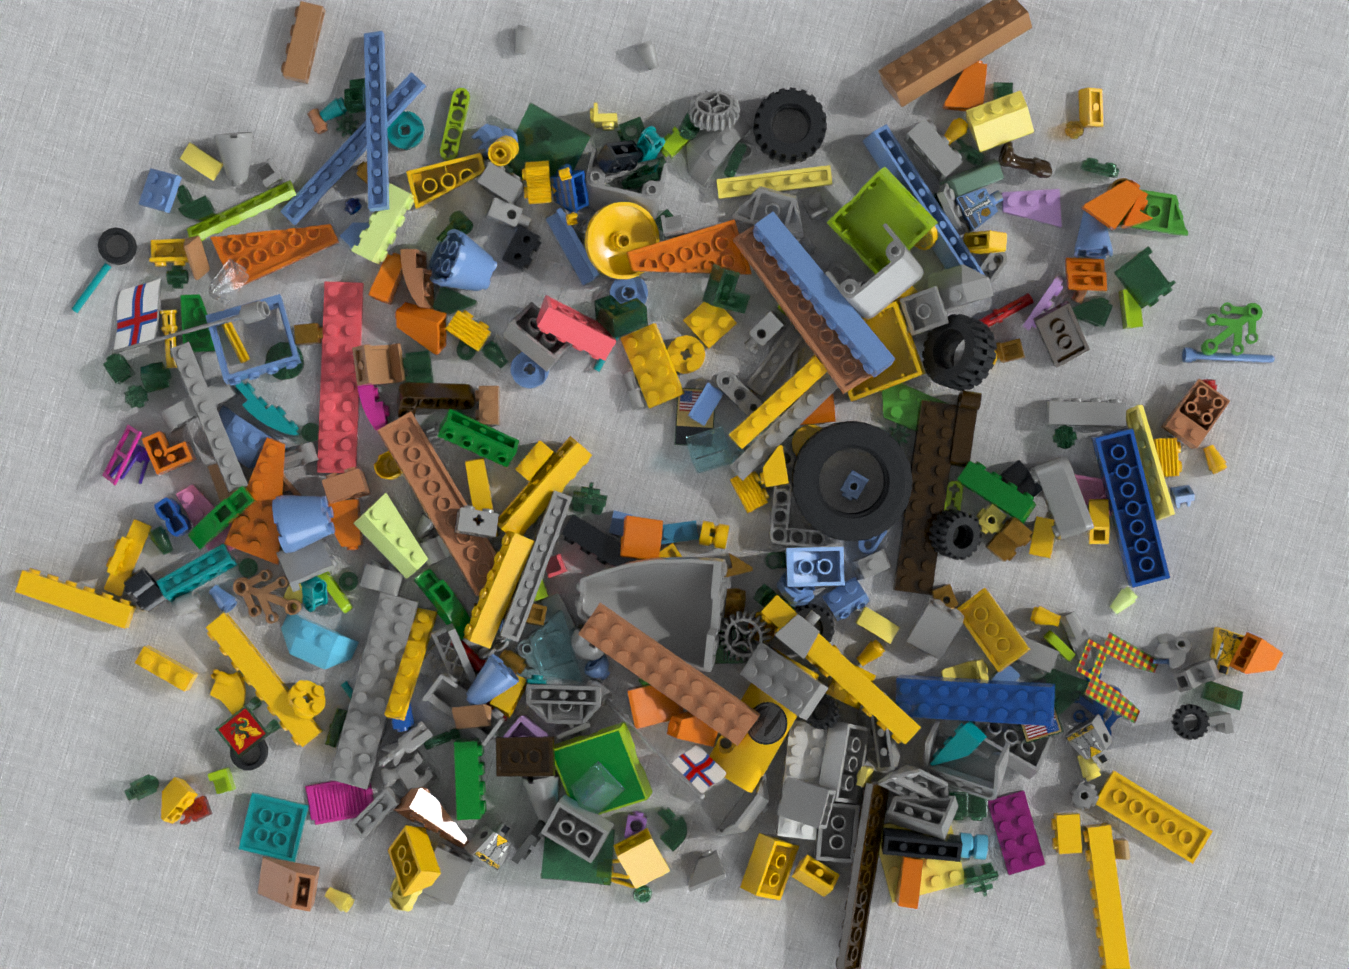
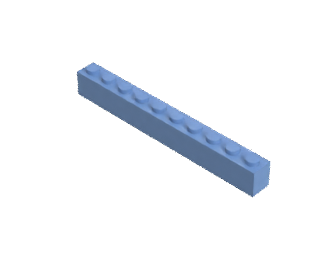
[862,124,991,284]
[753,212,895,378]

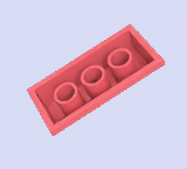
[536,295,616,361]

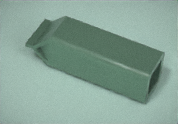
[939,159,1004,198]

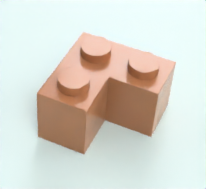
[322,467,371,504]

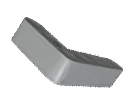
[769,450,826,547]

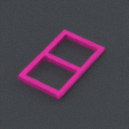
[102,425,142,485]

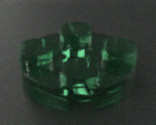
[265,342,305,380]

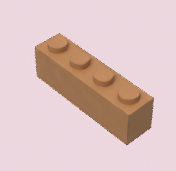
[281,1,326,84]

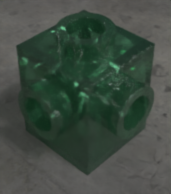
[140,361,172,393]

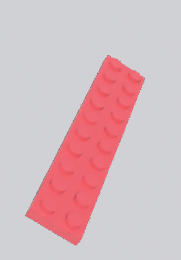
[317,281,364,474]

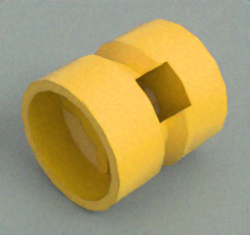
[488,135,519,166]
[699,520,730,549]

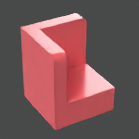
[546,553,567,578]

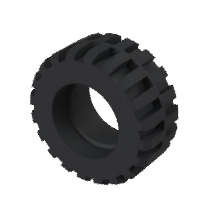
[753,87,827,164]
[922,314,997,391]

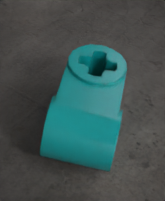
[637,126,665,163]
[301,576,328,612]

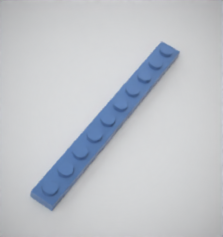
[364,31,389,212]
[280,72,426,225]

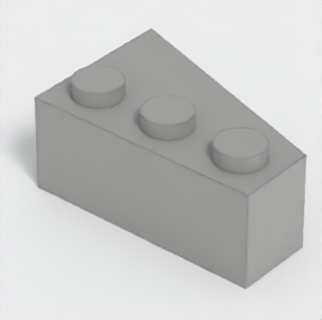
[887,796,958,840]

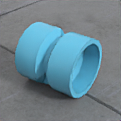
[959,832,988,860]

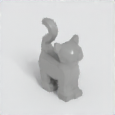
[379,720,433,766]
[380,750,439,813]

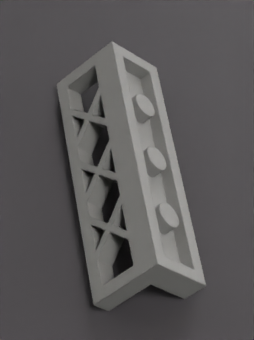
[431,623,476,686]

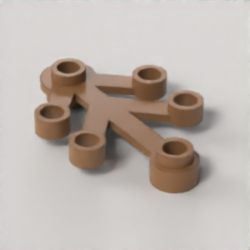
[233,569,302,624]

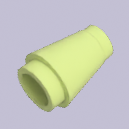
[1109,586,1138,614]

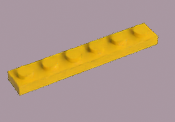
[384,608,437,721]

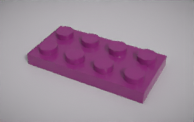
[986,790,1046,875]

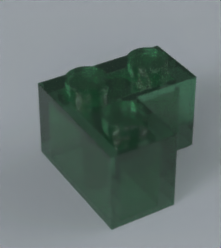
[702,264,750,314]
[594,295,648,338]

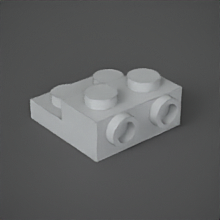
[899,286,949,336]

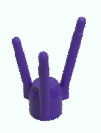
[109,444,150,484]

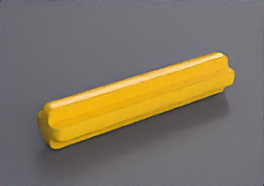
[221,310,250,363]

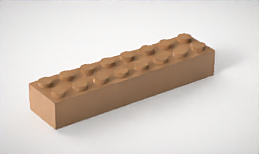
[878,0,1032,107]

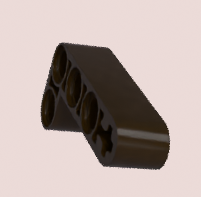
[396,382,475,418]
[950,391,982,467]

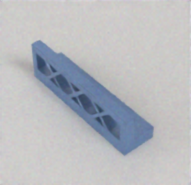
[546,208,600,286]

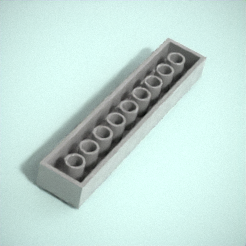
[329,592,420,789]

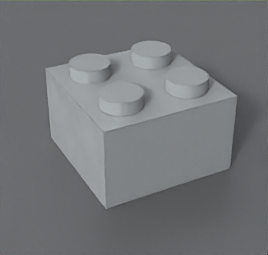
[477,162,524,205]

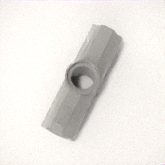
[1060,611,1097,670]

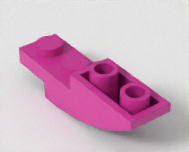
[357,385,390,434]

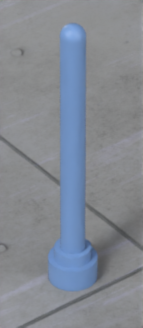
[1182,347,1275,363]

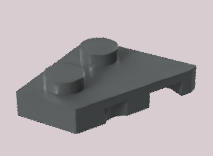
[511,820,546,864]

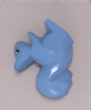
[472,123,518,160]

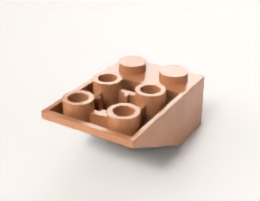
[1161,379,1230,449]
[258,857,320,912]

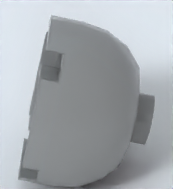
[571,624,605,661]

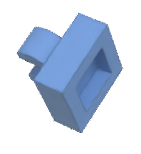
[1170,485,1195,508]

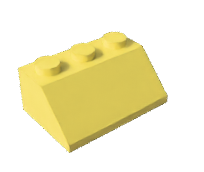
[966,90,1034,152]

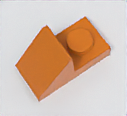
[1121,191,1153,229]

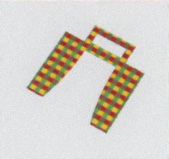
[1076,632,1158,723]

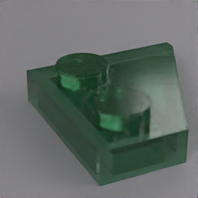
[621,156,666,190]

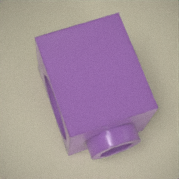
[624,811,647,838]

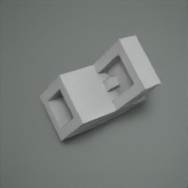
[1172,659,1221,692]

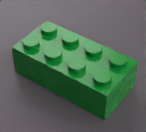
[454,738,487,820]

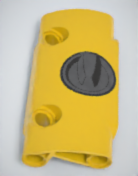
[709,647,819,793]

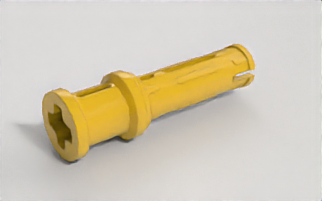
[159,310,178,368]

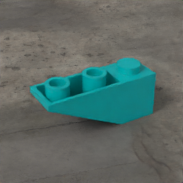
[930,721,987,766]

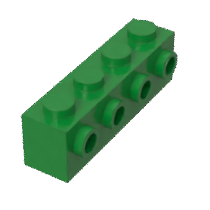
[437,409,519,467]
[957,461,1036,524]

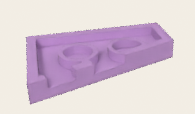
[1001,189,1062,228]
[1023,275,1065,330]

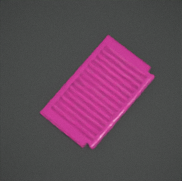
[305,781,374,825]

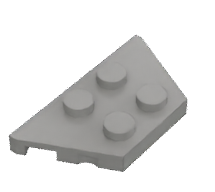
[732,186,804,239]

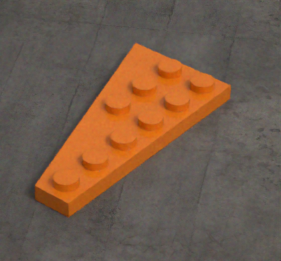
[626,219,752,275]
[210,224,339,290]
[224,437,285,565]

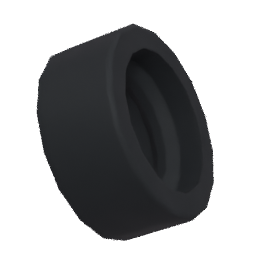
[98,227,137,265]
[230,733,268,771]

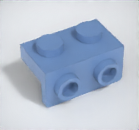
[822,577,870,621]

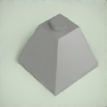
[688,849,726,892]

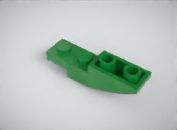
[188,486,256,550]
[414,568,471,641]

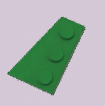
[180,294,215,353]

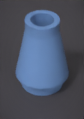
[209,585,237,613]

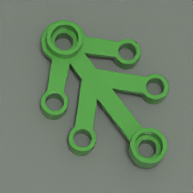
[1201,302,1263,356]

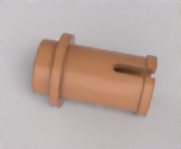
[307,108,328,134]
[1071,290,1088,304]

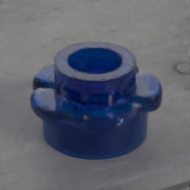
[344,198,362,215]

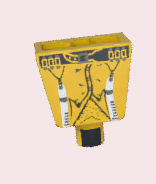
[1210,627,1244,675]

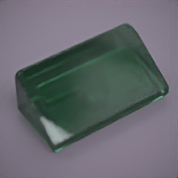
[1200,681,1243,711]

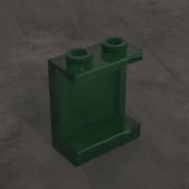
[1114,246,1176,309]

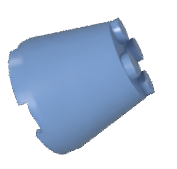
[429,229,497,291]
[272,495,335,554]

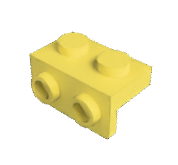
[590,102,618,131]

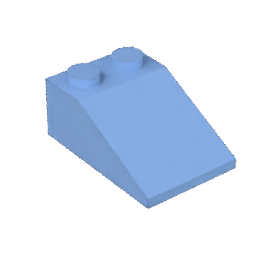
[786,547,845,587]

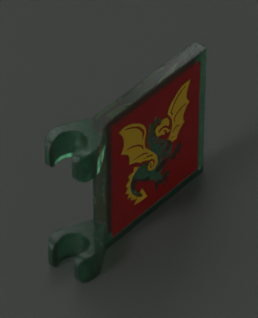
[215,697,280,759]

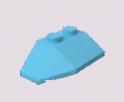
[281,614,359,670]

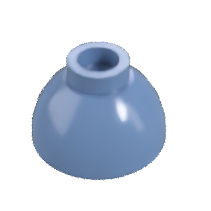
[584,655,610,680]

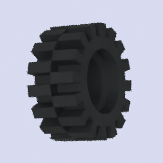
[806,694,841,730]
[1171,704,1210,740]

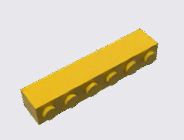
[728,357,827,449]
[497,436,592,536]
[463,530,535,649]
[15,568,136,629]

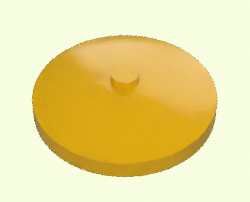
[585,202,660,279]

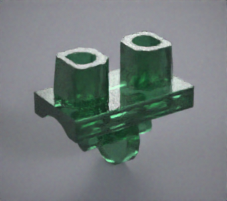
[571,482,608,515]
[124,774,159,801]
[963,863,999,897]

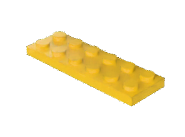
[1096,770,1213,864]

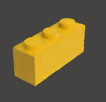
[134,645,199,692]

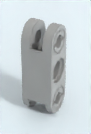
[716,371,762,416]

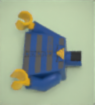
[550,164,589,226]

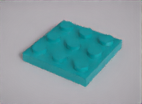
[239,792,309,862]

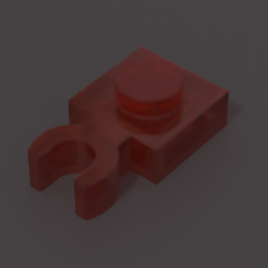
[180,796,213,825]

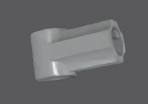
[284,442,319,471]

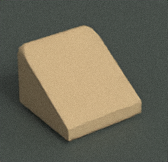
[1113,838,1130,860]

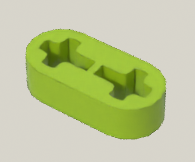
[944,481,963,510]
[1043,630,1075,662]

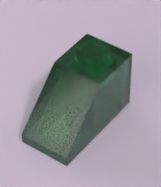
[433,286,478,316]
[1072,297,1113,328]

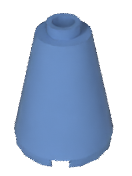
[1074,211,1113,260]
[466,654,519,705]

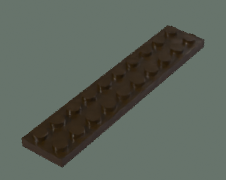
[893,400,958,595]
[836,781,889,969]

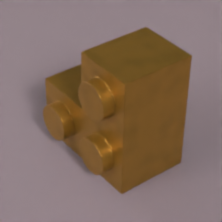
[985,517,1033,562]

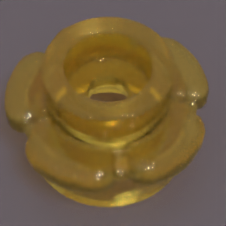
[1065,121,1084,139]

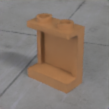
[352,343,405,386]

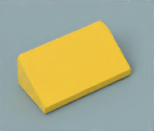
[1078,87,1103,128]

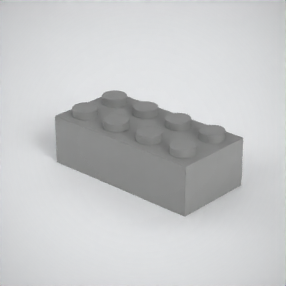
[740,642,828,720]
[819,722,870,804]

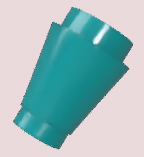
[319,97,349,122]

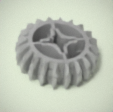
[688,90,740,132]
[720,610,772,663]

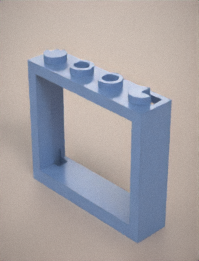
[206,294,301,385]

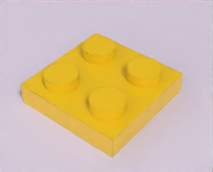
[683,295,737,349]

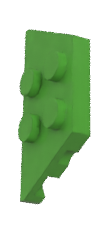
[1118,189,1188,236]
[882,383,949,432]

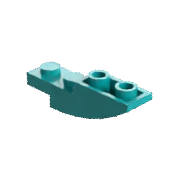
[235,381,300,437]

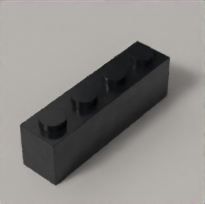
[562,514,636,566]
[881,827,963,862]

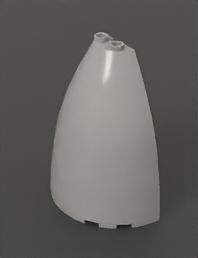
[575,557,727,673]

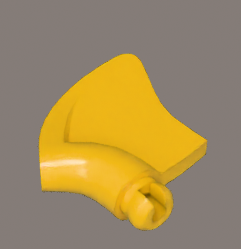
[210,669,246,717]

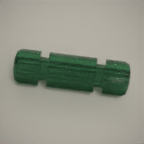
[724,142,747,178]
[423,728,461,750]

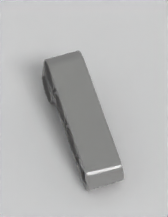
[162,380,239,433]

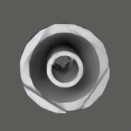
[215,132,253,184]
[521,767,560,823]

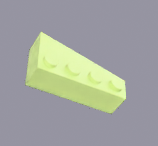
[351,183,414,264]
[353,493,428,579]

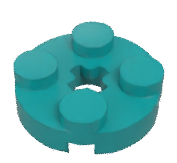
[387,111,425,151]

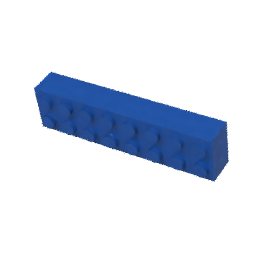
[1091,428,1170,588]
[896,675,1055,726]

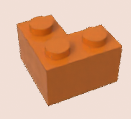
[142,431,197,475]

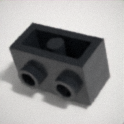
[595,140,643,174]
[502,225,542,272]

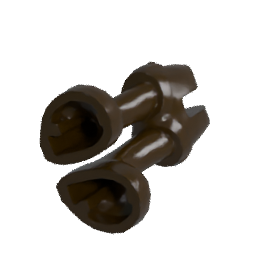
[998,141,1052,178]

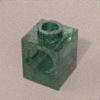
[617,117,645,142]
[103,353,135,384]

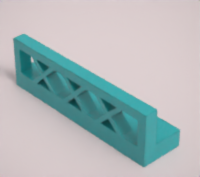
[156,543,239,602]

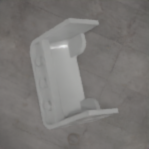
[586,147,668,220]
[825,223,923,319]
[1029,456,1094,540]
[422,673,505,746]
[924,720,1010,800]

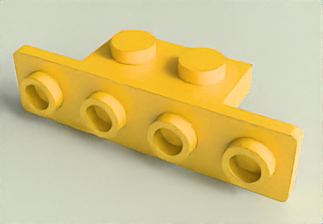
[104,519,152,596]

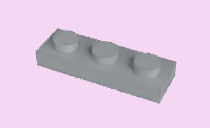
[350,787,401,839]

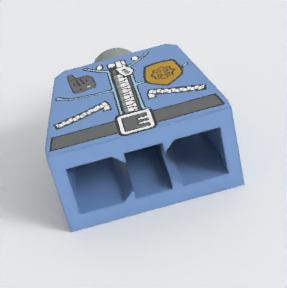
[955,188,1003,232]

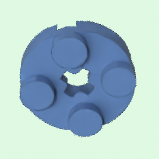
[610,276,648,313]
[511,352,549,389]
[777,571,815,607]

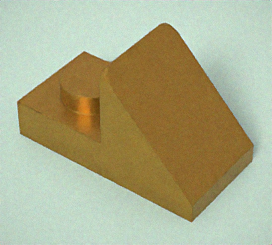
[724,553,753,577]

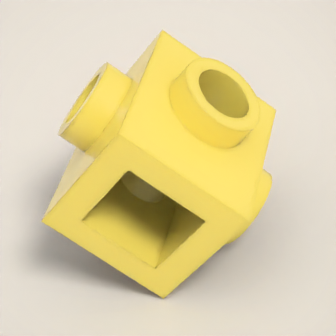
[976,504,1007,534]

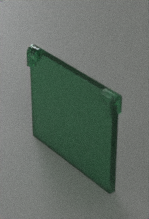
[516,103,591,177]
[540,822,615,886]

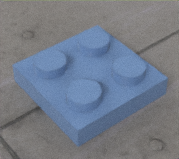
[139,168,182,214]

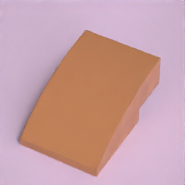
[400,249,434,310]

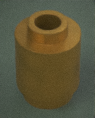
[499,649,527,675]

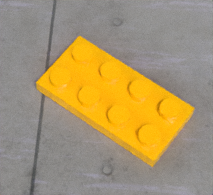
[620,323,685,409]
[957,587,1031,672]

